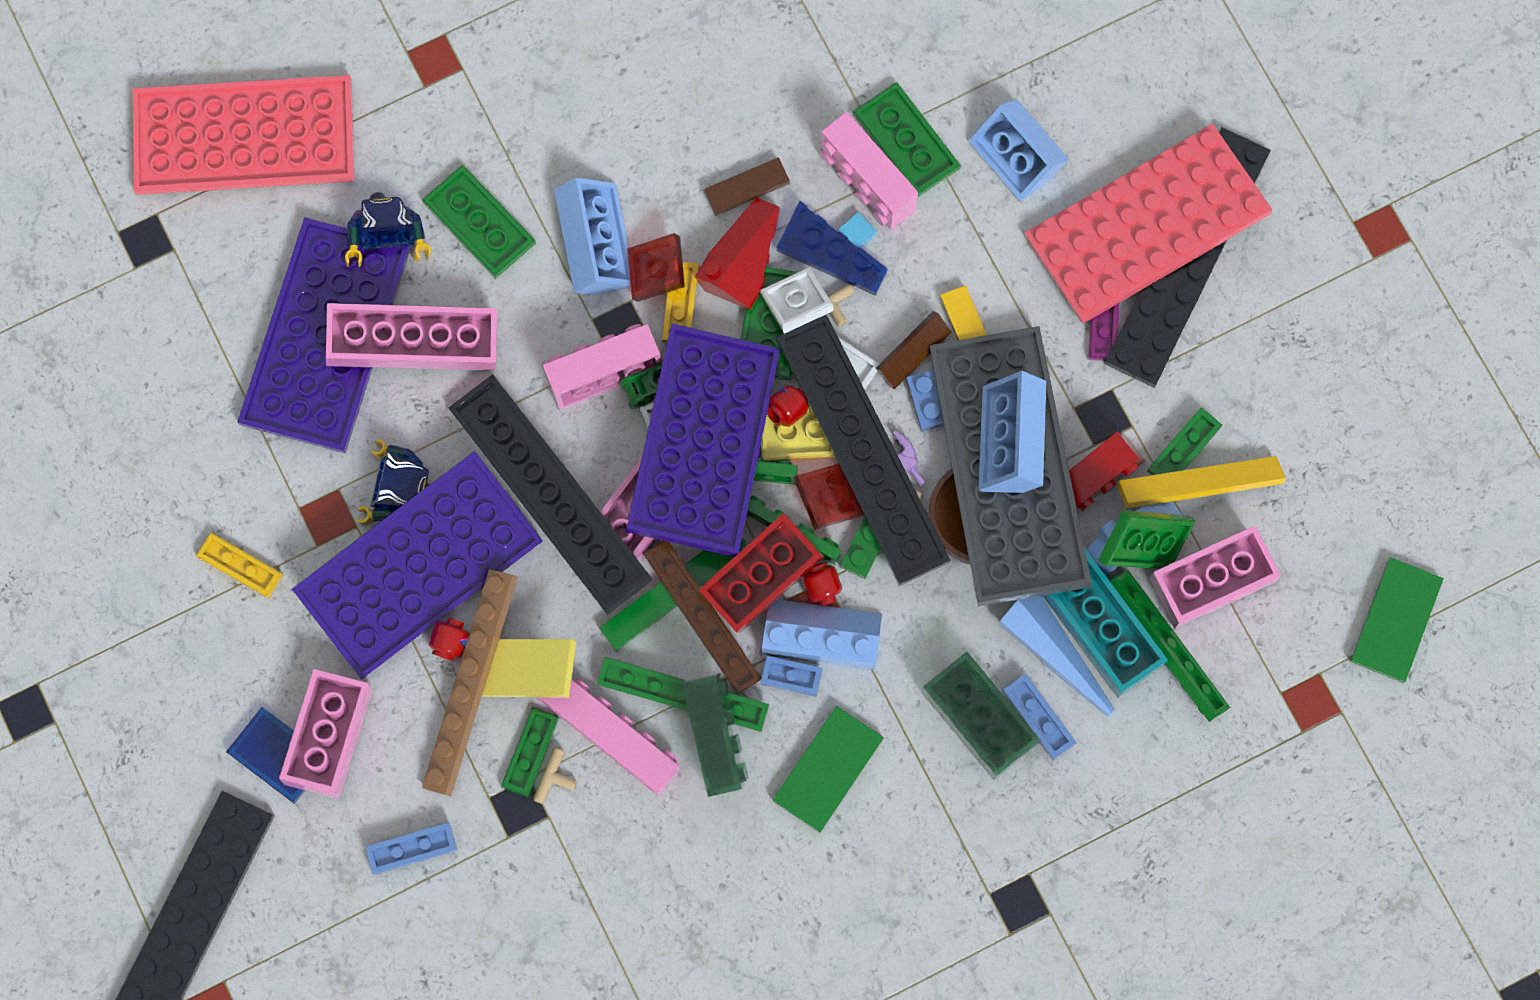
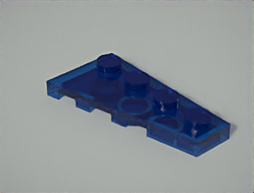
[776,201,888,296]

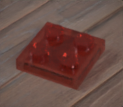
[627,233,685,302]
[794,464,864,530]

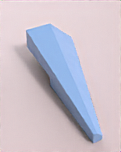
[999,596,1115,717]

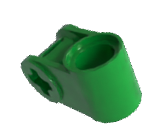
[619,364,662,409]

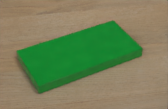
[853,82,961,197]
[422,165,536,279]
[741,267,798,381]
[1098,510,1196,569]
[1350,557,1444,683]
[772,706,884,833]

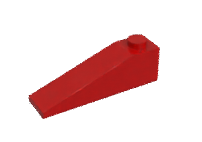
[695,197,780,310]

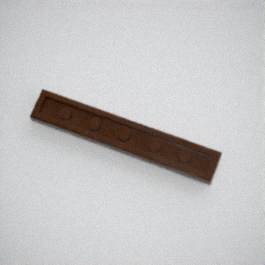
[643,541,762,695]

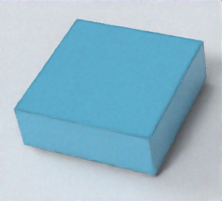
[838,212,877,252]

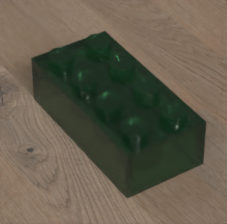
[921,652,1041,780]
[682,673,749,797]

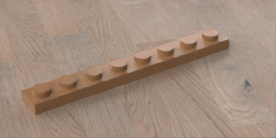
[422,569,518,797]

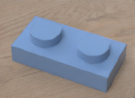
[906,370,944,432]
[761,656,823,697]

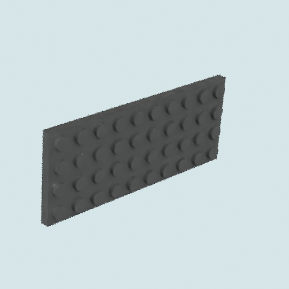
[930,326,1092,607]

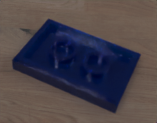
[226,707,305,804]

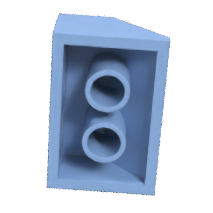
[969,99,1069,201]

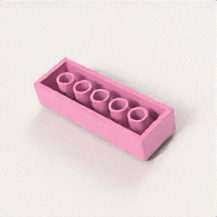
[326,303,497,371]

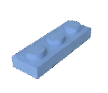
[1002,673,1077,761]
[365,822,458,875]

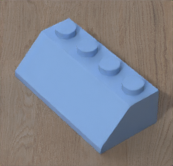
[554,177,637,295]
[979,371,1046,493]
[762,599,882,670]

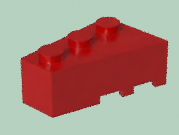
[1069,431,1146,512]

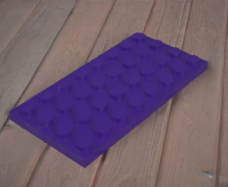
[237,217,411,454]
[625,323,780,557]
[291,451,543,680]

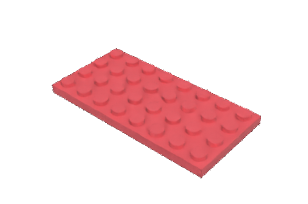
[133,75,355,195]
[1025,123,1272,324]

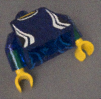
[345,192,431,267]
[357,439,429,525]

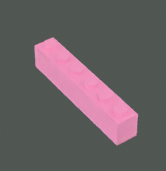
[536,678,680,796]

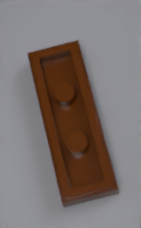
[704,157,790,216]
[876,311,952,390]

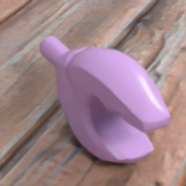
[892,430,926,486]

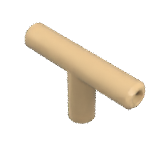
[828,284,854,326]
[533,747,577,804]

